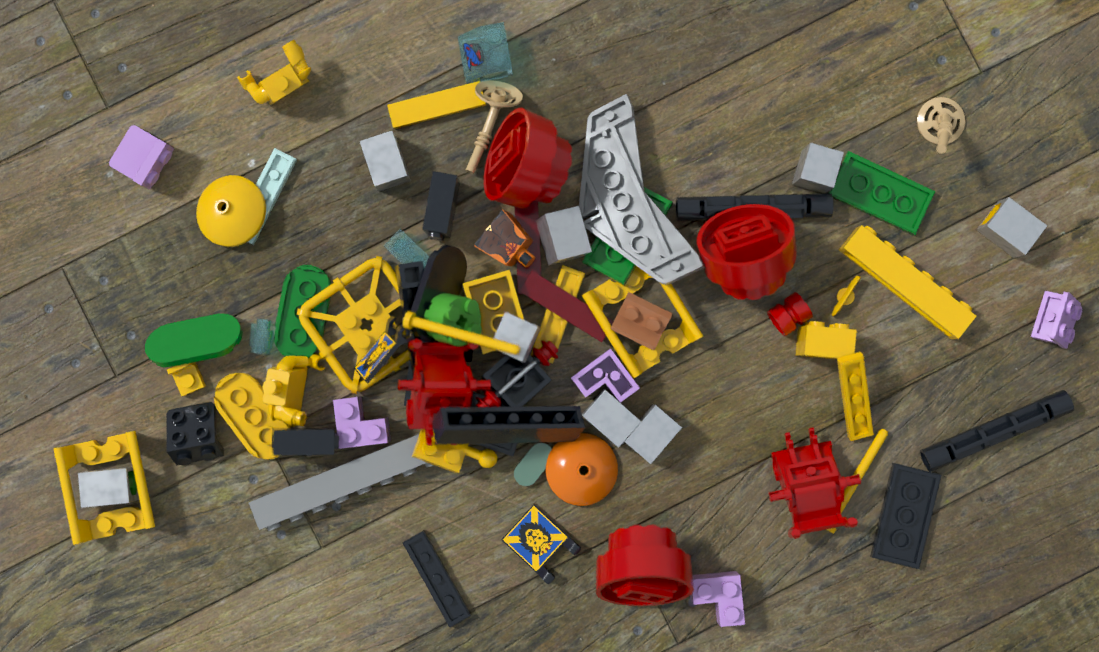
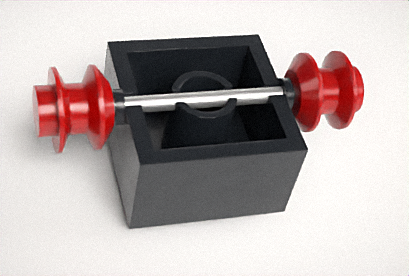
[476,340,558,407]

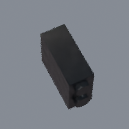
[422,171,460,242]
[272,428,339,455]

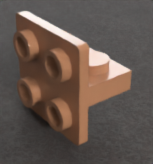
[611,292,672,350]

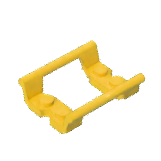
[582,266,703,379]
[53,431,155,545]

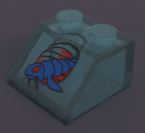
[458,22,513,84]

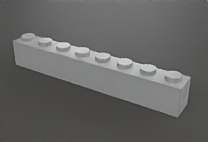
[249,434,433,531]

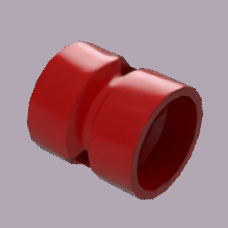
[767,292,813,337]

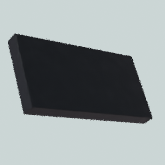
[870,463,942,569]

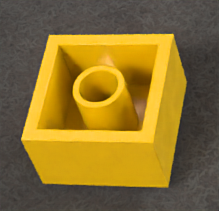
[795,321,857,359]

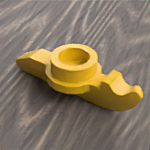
[832,276,861,317]

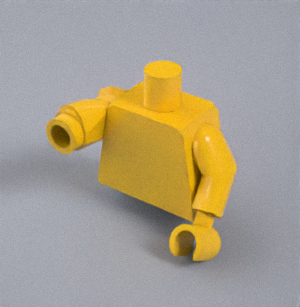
[237,40,311,105]
[263,354,325,427]

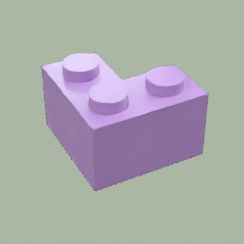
[571,349,639,402]
[333,397,391,449]
[690,571,745,627]

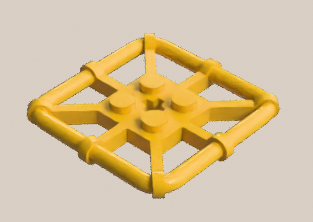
[297,256,410,394]

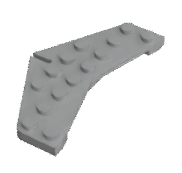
[579,94,705,285]

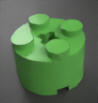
[424,293,482,346]

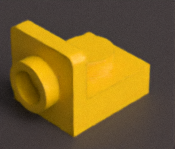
[167,362,206,396]

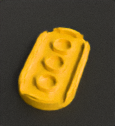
[214,373,291,459]

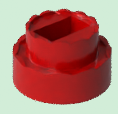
[484,108,572,208]
[697,204,797,300]
[596,525,694,606]

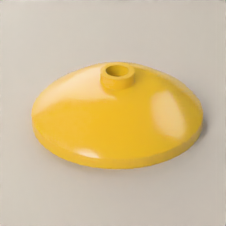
[196,175,266,247]

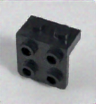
[166,402,224,466]

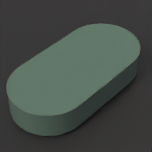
[514,442,552,486]

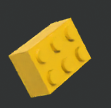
[462,270,524,355]

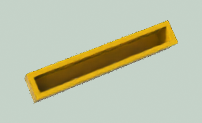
[839,225,976,340]

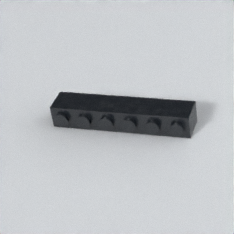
[432,406,585,445]

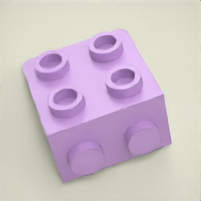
[109,125,175,189]

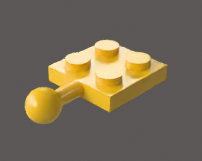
[412,429,497,474]

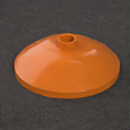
[545,433,618,506]

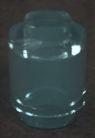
[248,318,276,354]

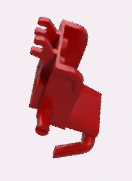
[398,339,491,446]
[768,427,861,539]

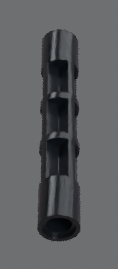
[676,193,833,221]
[920,390,1074,472]

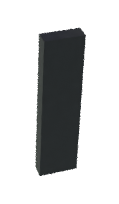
[402,530,471,628]

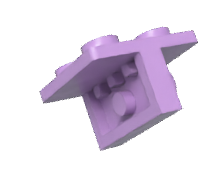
[1031,291,1082,349]

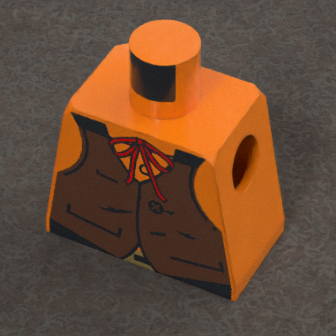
[474,209,535,268]

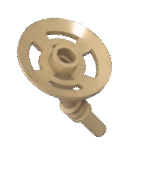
[466,80,523,174]
[917,97,965,154]

